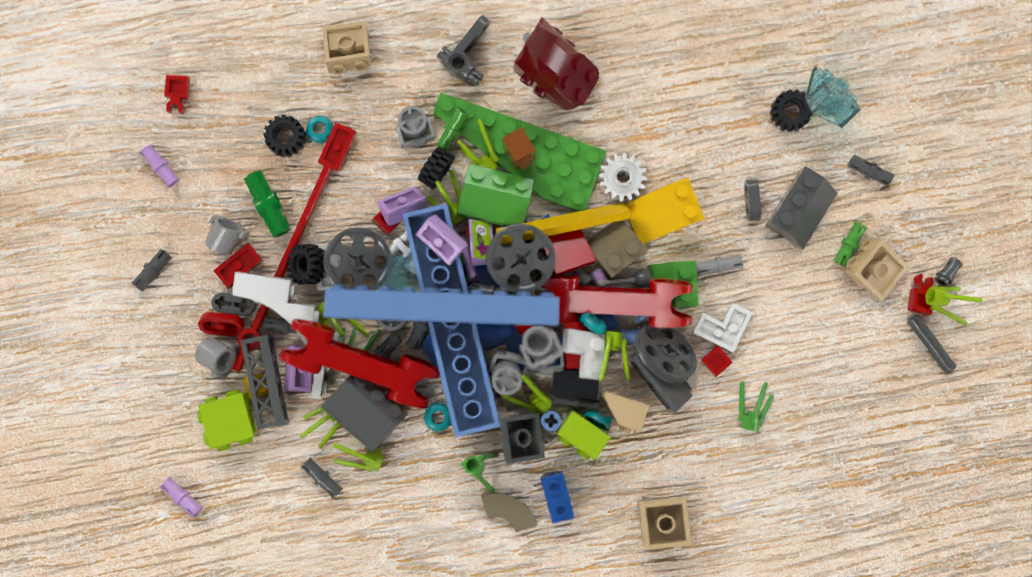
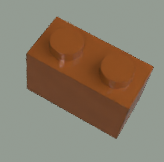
[502,127,536,170]

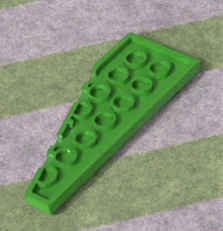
[433,92,606,212]

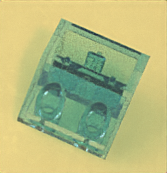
[805,66,861,128]

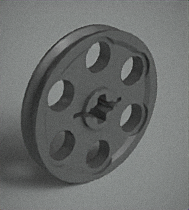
[486,224,556,293]
[323,227,392,291]
[635,323,697,383]

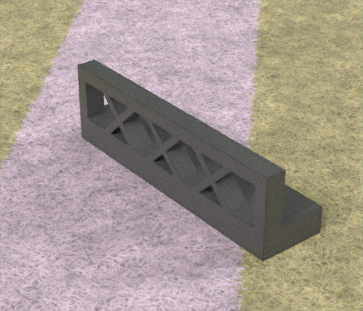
[241,335,289,429]

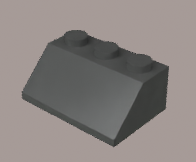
[765,166,838,249]
[628,349,693,413]
[321,375,407,452]

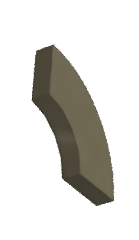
[481,493,538,532]

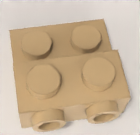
[322,21,372,75]
[845,237,909,302]

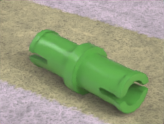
[436,107,470,151]
[833,222,867,267]

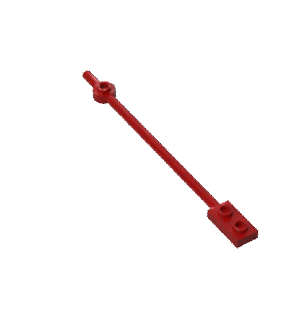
[232,122,357,372]

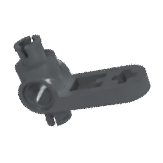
[437,15,490,86]

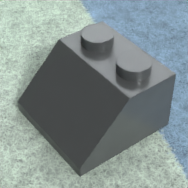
[499,413,545,465]

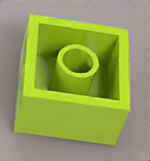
[556,410,611,461]

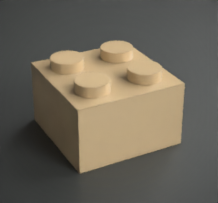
[638,496,692,550]

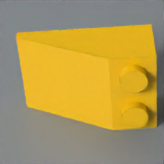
[625,177,705,244]

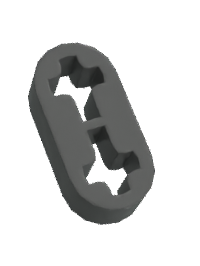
[744,179,761,221]
[211,293,256,316]

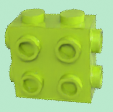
[197,389,259,452]

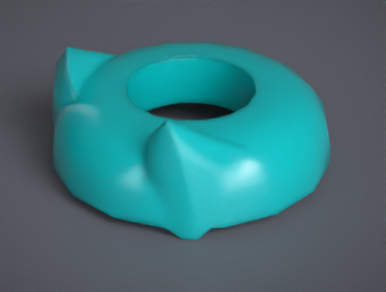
[306,116,334,144]
[580,313,607,335]
[424,403,452,432]
[583,411,612,431]

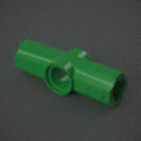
[244,170,291,238]

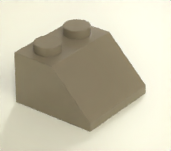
[587,221,648,280]

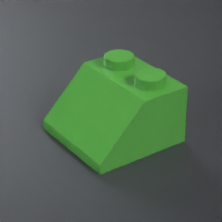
[648,261,698,309]

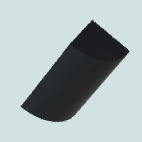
[552,368,599,400]

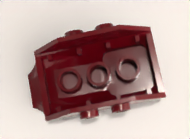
[514,17,599,110]

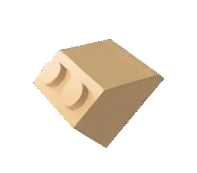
[600,391,649,434]

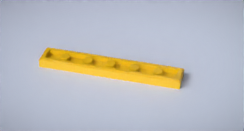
[496,202,631,246]

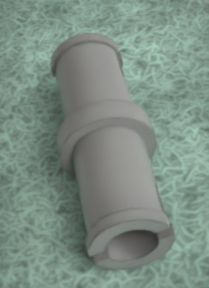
[696,254,743,277]

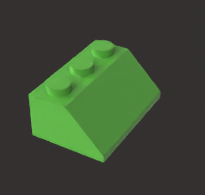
[456,163,534,227]

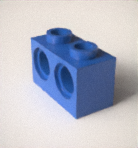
[540,471,575,524]

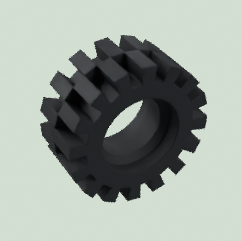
[770,89,813,132]
[263,115,306,157]
[417,146,455,190]
[286,244,325,285]

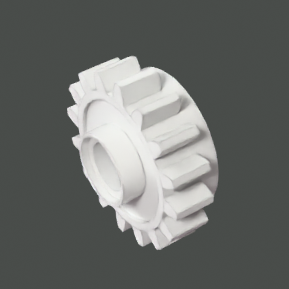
[598,153,647,203]

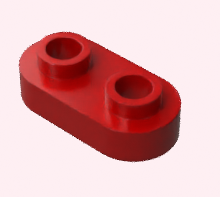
[198,312,245,337]

